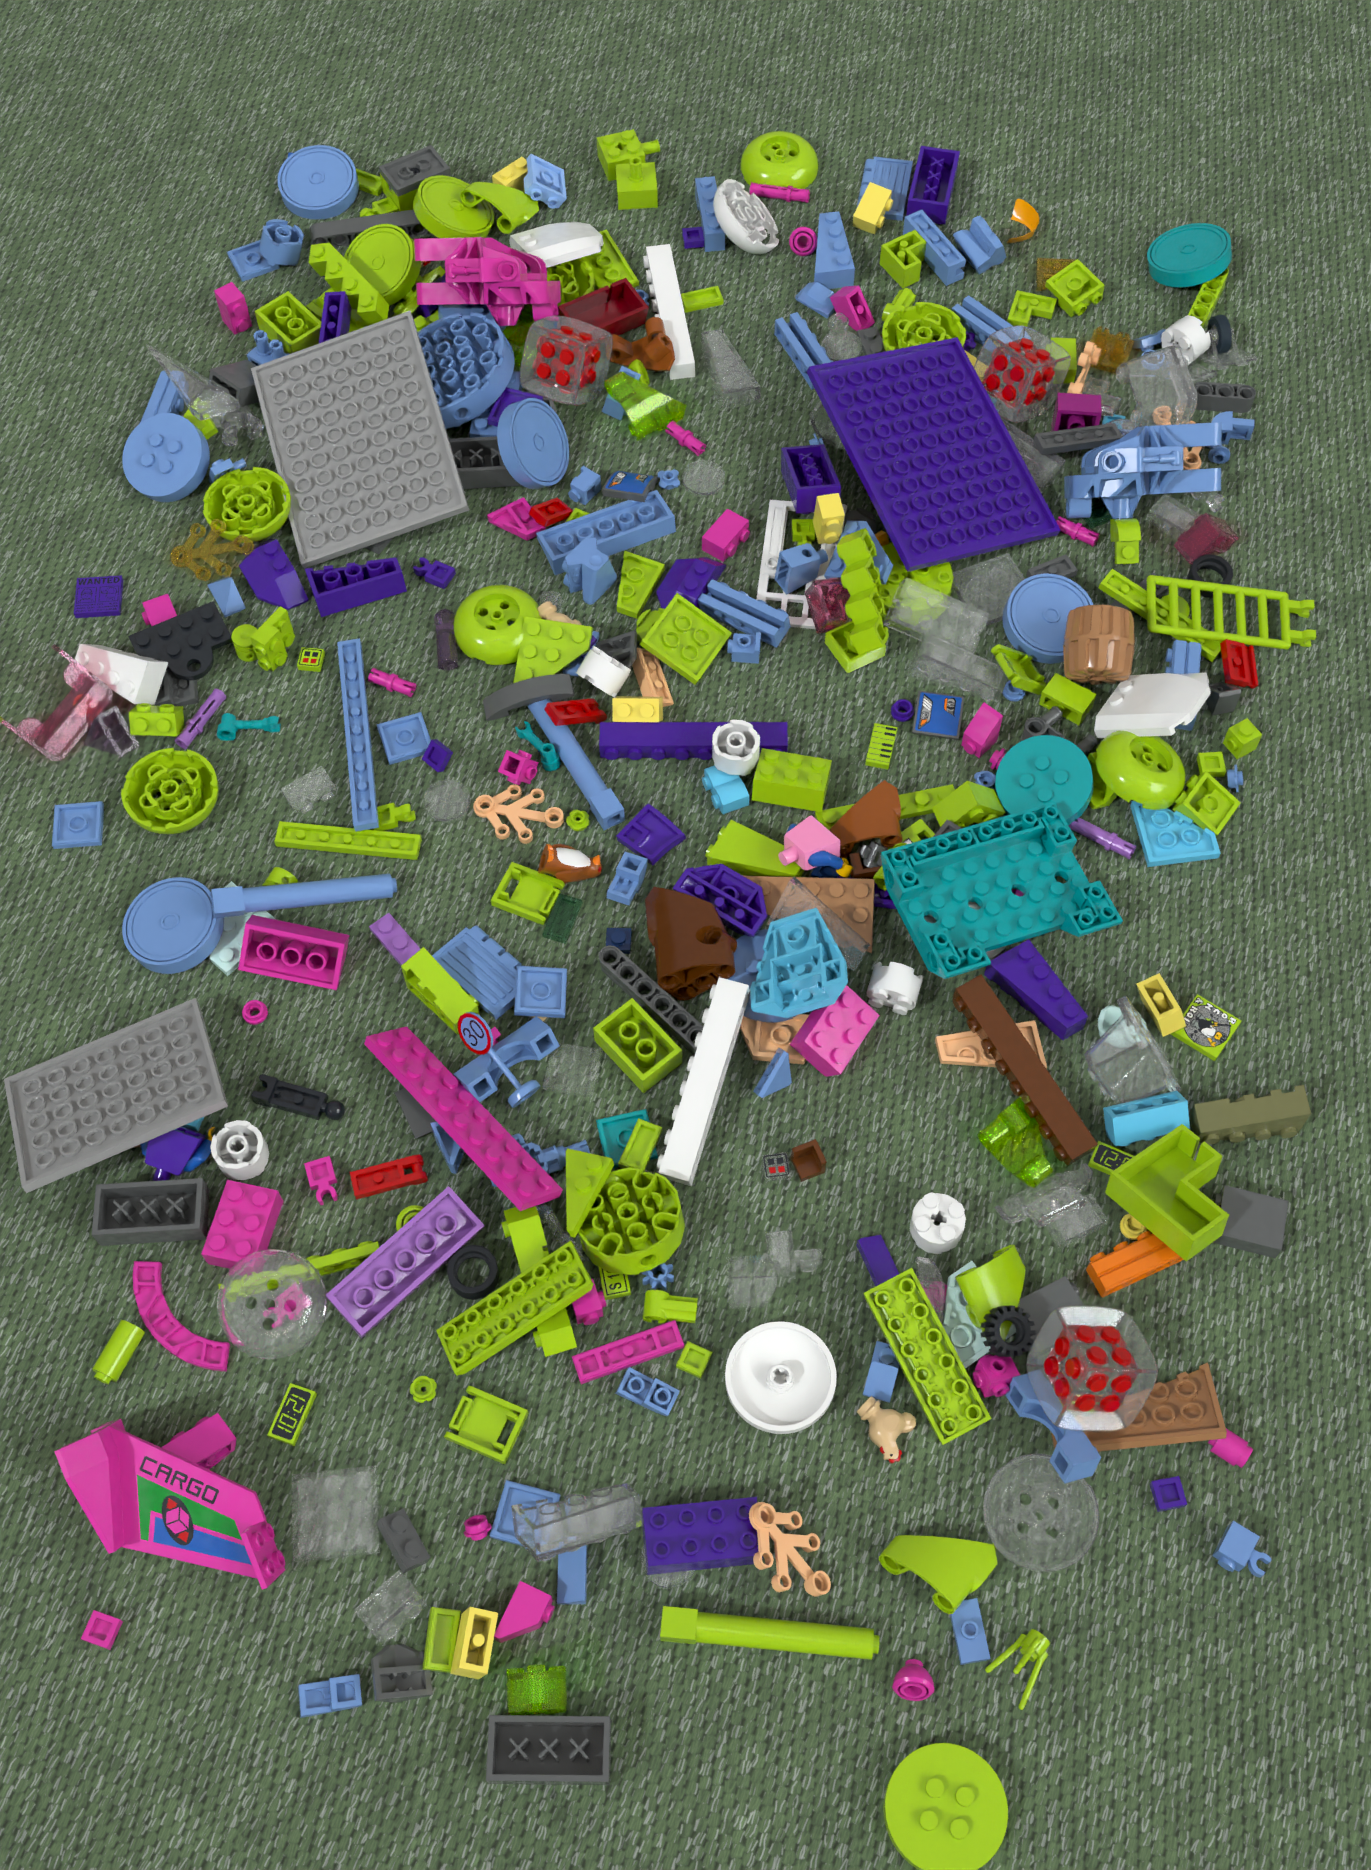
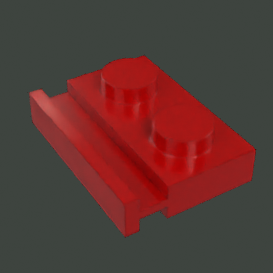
[1220,639,1258,689]

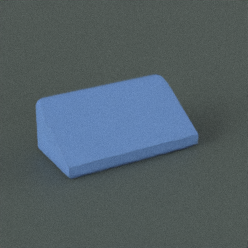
[557,1541,587,1604]

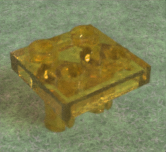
[1090,326,1135,375]

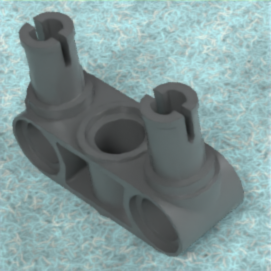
[1022,706,1098,755]

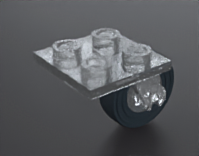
[1200,315,1257,370]

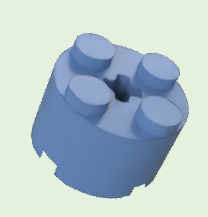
[259,219,304,266]

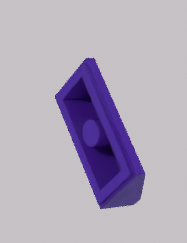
[856,1235,899,1287]

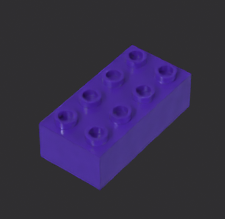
[906,146,960,225]
[781,444,841,514]
[641,1497,763,1575]

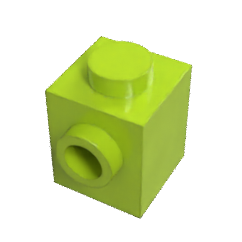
[1223,718,1262,760]

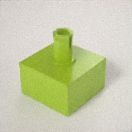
[615,156,658,210]

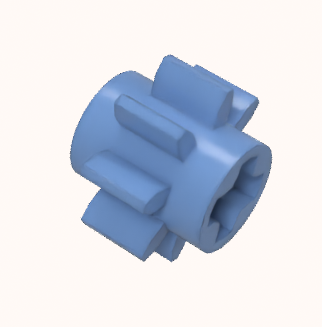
[641,1263,674,1291]

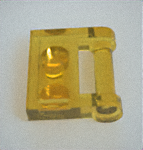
[1036,258,1077,291]

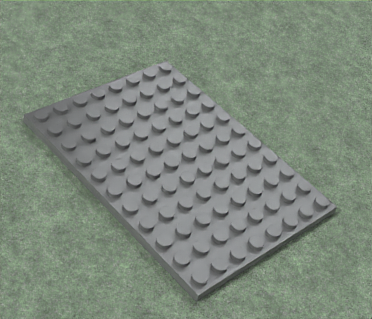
[251,311,469,569]

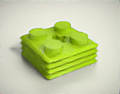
[825,621,886,673]

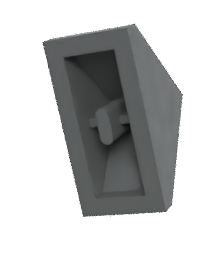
[1206,682,1241,716]

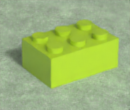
[255,291,321,354]
[752,748,832,812]
[593,998,682,1093]

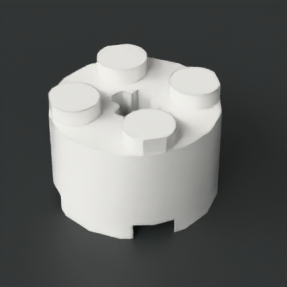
[1161,315,1211,367]
[576,646,631,697]
[712,720,760,776]
[867,962,923,1015]
[210,1120,269,1180]
[909,1192,966,1254]

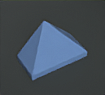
[208,576,246,617]
[753,1048,792,1098]

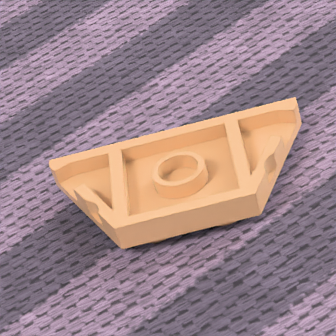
[740,1014,809,1065]

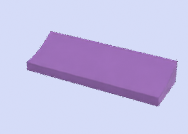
[325,1186,485,1339]

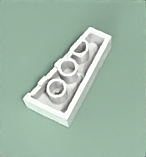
[73,644,168,705]

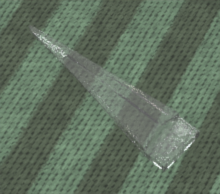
[146,343,240,421]

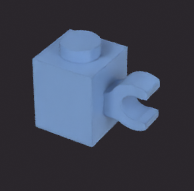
[1212,1521,1272,1577]

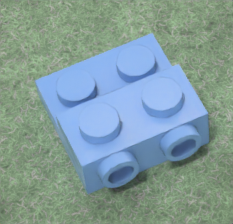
[524,154,567,209]

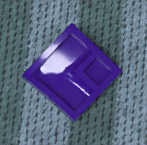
[616,804,686,866]

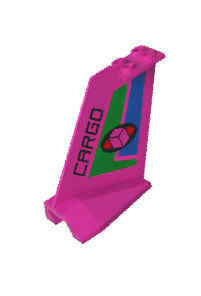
[54,1419,285,1590]

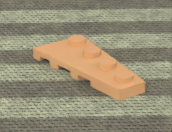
[935,1020,1047,1069]

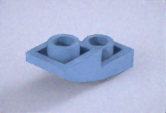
[615,1367,680,1416]

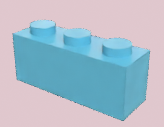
[1103,1091,1190,1146]

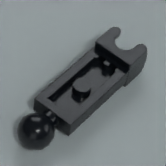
[251,1074,345,1120]

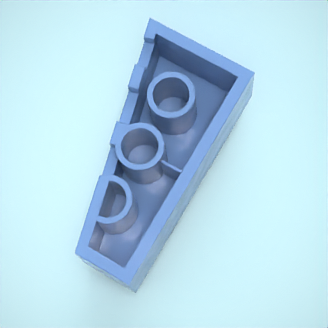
[814,211,855,289]

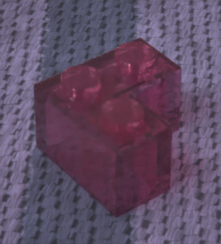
[1173,513,1239,565]
[804,577,850,634]

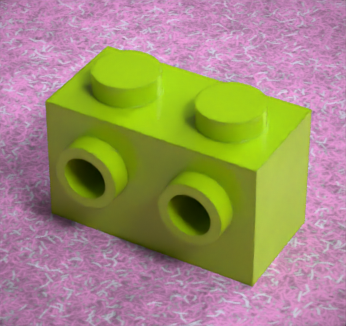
[129,703,184,736]

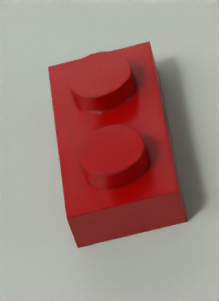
[528,497,573,527]

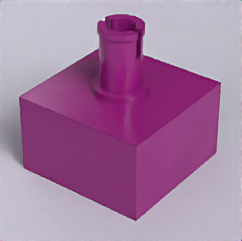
[1051,392,1102,432]

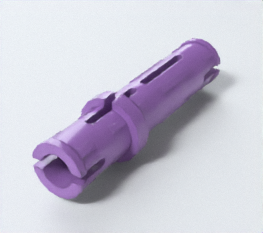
[175,689,226,749]
[1069,818,1136,859]

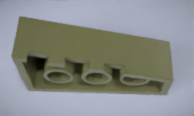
[1189,1085,1311,1145]

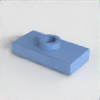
[950,1598,991,1665]

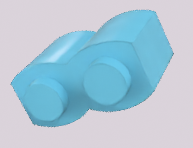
[702,765,749,814]

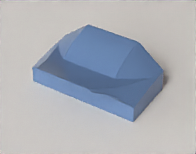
[795,282,835,318]

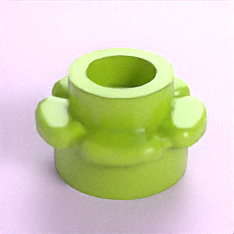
[566,810,590,831]
[410,1376,437,1403]

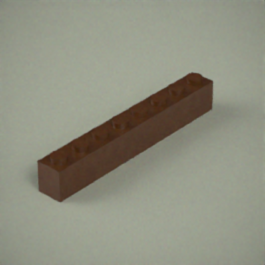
[953,974,1098,1166]

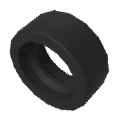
[1187,554,1233,598]
[447,1245,500,1300]

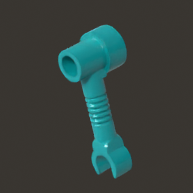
[217,713,281,741]
[515,721,561,771]

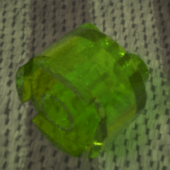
[506,1665,567,1716]

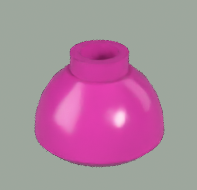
[789,227,817,256]
[892,1659,934,1701]

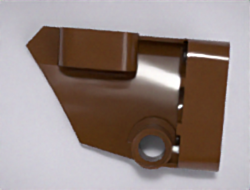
[645,887,737,1001]

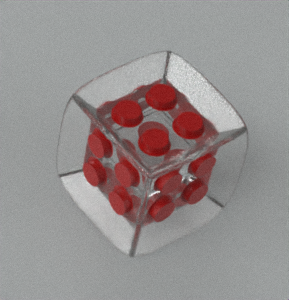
[520,315,613,405]
[974,325,1071,423]
[1026,1306,1158,1431]

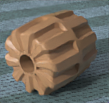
[1063,605,1135,685]

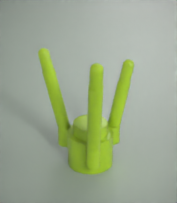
[985,1629,1050,1710]

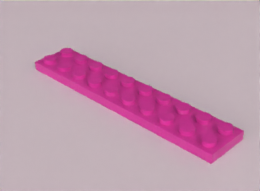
[364,1026,563,1211]

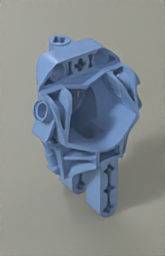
[1064,422,1222,519]

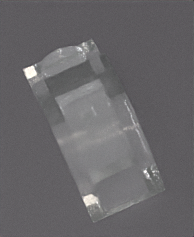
[764,1230,822,1279]

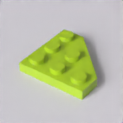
[514,616,593,683]

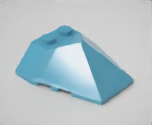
[750,907,848,1018]

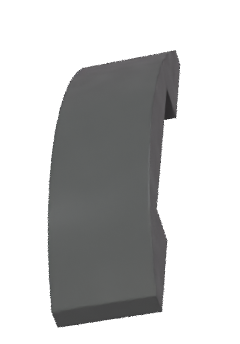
[483,674,575,721]

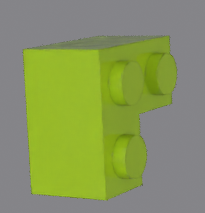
[880,230,926,289]
[932,781,1005,828]

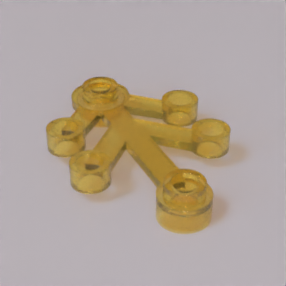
[170,519,254,581]

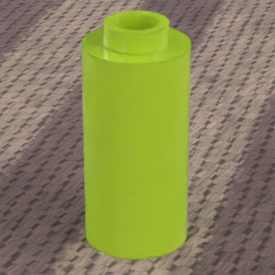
[92,1320,145,1385]

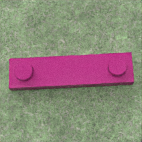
[572,1320,684,1384]

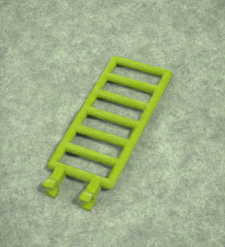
[1146,575,1316,650]

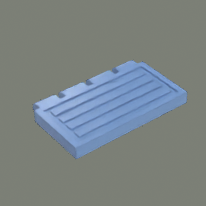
[856,157,913,221]
[432,925,522,1020]

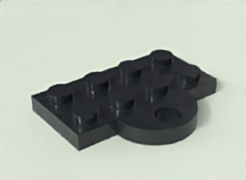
[128,601,233,680]

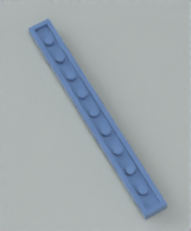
[337,638,379,832]

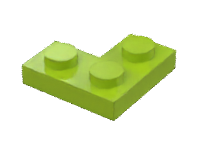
[1007,290,1057,329]

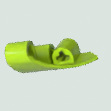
[460,182,539,234]
[955,1244,1026,1341]
[879,1535,998,1614]

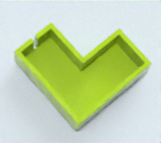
[1105,1124,1229,1262]

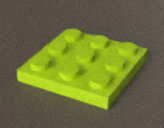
[639,593,732,685]

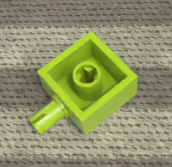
[597,129,660,181]

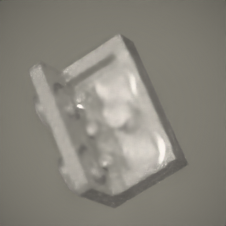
[280,766,338,814]

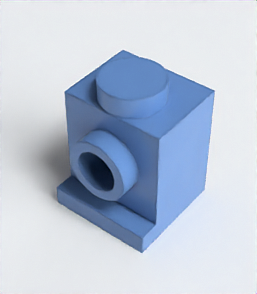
[568,466,601,505]
[727,632,761,664]

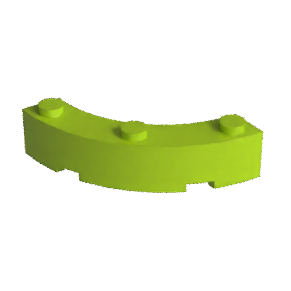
[501,1206,577,1357]

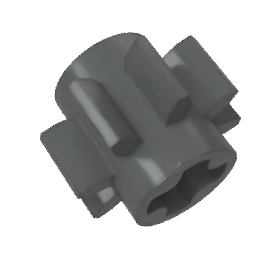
[859,841,888,868]

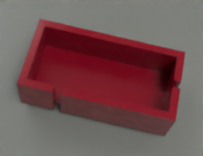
[555,278,649,353]

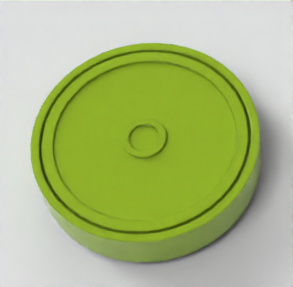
[413,175,494,238]
[344,224,421,306]
[883,1743,1008,1870]

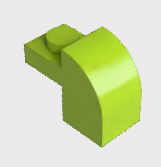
[1110,518,1141,564]

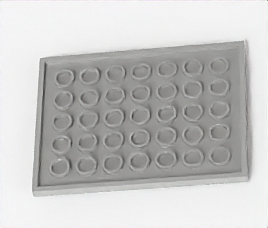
[4,998,228,1193]

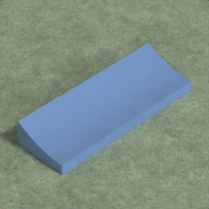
[536,490,676,575]

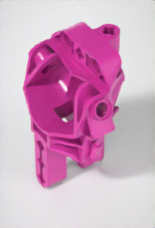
[414,237,561,326]

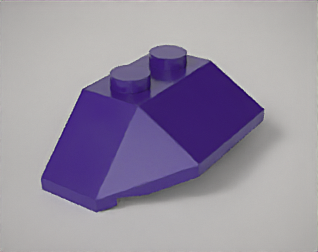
[239,539,309,610]
[656,557,726,609]
[673,864,767,937]

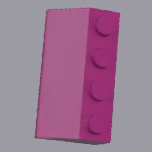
[238,915,350,990]

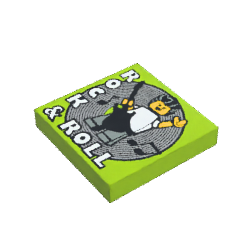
[1171,994,1241,1061]

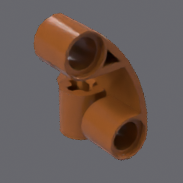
[603,317,675,371]
[829,780,902,859]

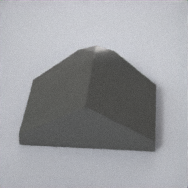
[596,630,637,669]
[371,1644,433,1703]

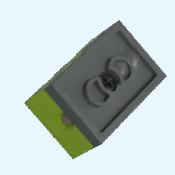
[379,145,451,212]

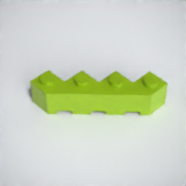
[309,243,389,326]
[836,528,889,655]

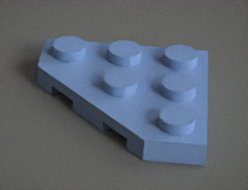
[824,520,893,584]

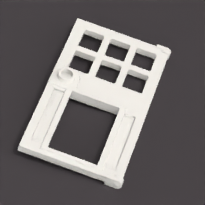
[756,500,847,631]

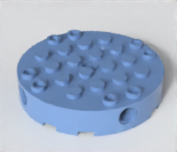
[418,312,515,429]

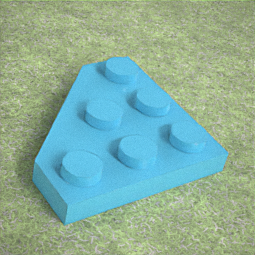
[1130,801,1221,867]

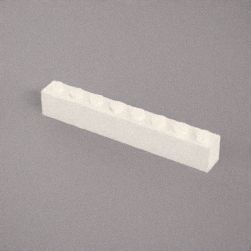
[643,244,695,380]
[656,977,750,1186]

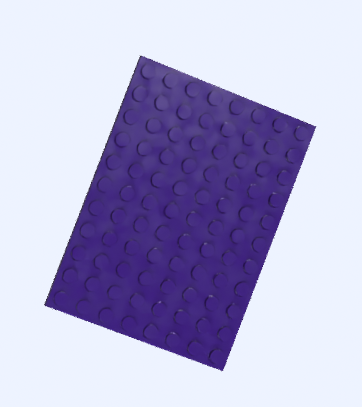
[807,337,1061,572]

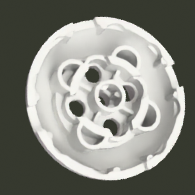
[713,179,779,254]

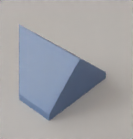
[430,1122,465,1174]

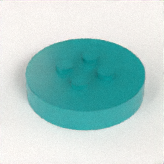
[1147,223,1232,287]
[995,735,1093,825]

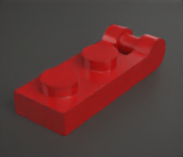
[544,698,607,726]
[350,1155,428,1200]

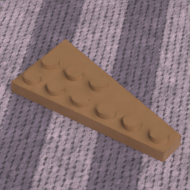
[744,876,875,953]
[1051,1363,1227,1452]

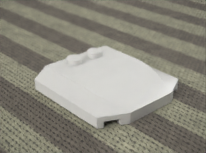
[509,221,604,268]
[1094,673,1211,738]

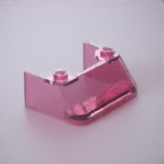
[0,644,113,761]

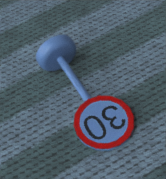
[458,1012,541,1108]

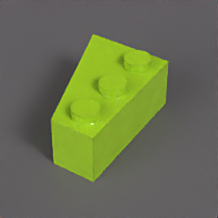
[401,947,480,1035]

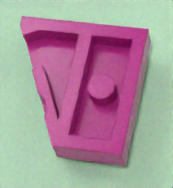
[487,497,546,541]

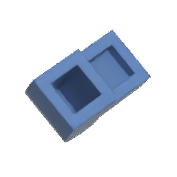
[1211,411,1254,444]
[607,852,648,905]

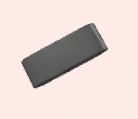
[1190,382,1256,413]

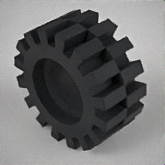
[980,1306,1036,1357]

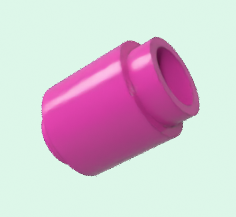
[1208,1428,1253,1468]

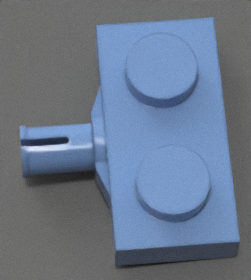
[208,458,247,484]

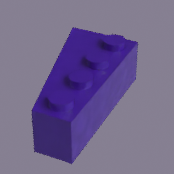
[305,557,407,617]
[984,939,1088,1040]

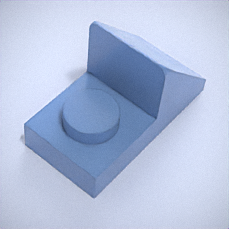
[863,1341,899,1403]

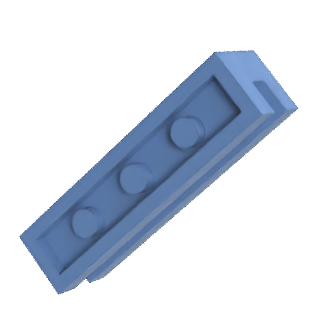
[903,210,966,286]
[952,295,1031,366]
[774,312,833,389]
[698,579,791,648]

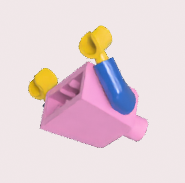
[778,815,853,878]

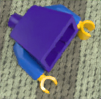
[140,1126,215,1181]

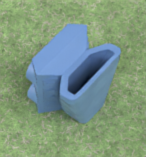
[953,216,1006,274]
[562,537,617,605]

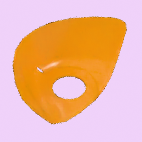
[1007,199,1039,243]

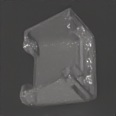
[1116,346,1197,428]

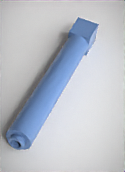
[527,698,625,830]
[210,873,397,919]

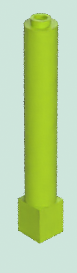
[660,1606,879,1660]

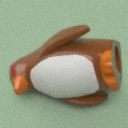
[538,844,602,883]

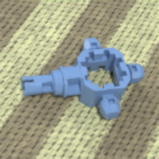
[490,1134,590,1187]

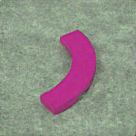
[133,1261,230,1372]

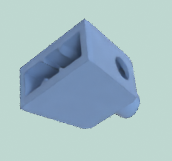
[774,543,828,595]

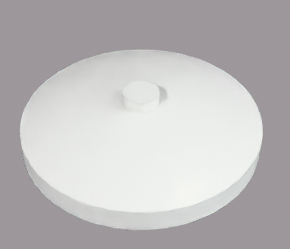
[725,1322,836,1434]

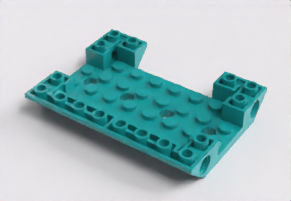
[881,802,1123,979]

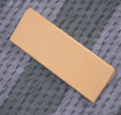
[632,648,674,707]

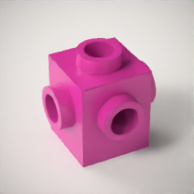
[498,749,539,785]
[973,1354,1020,1398]

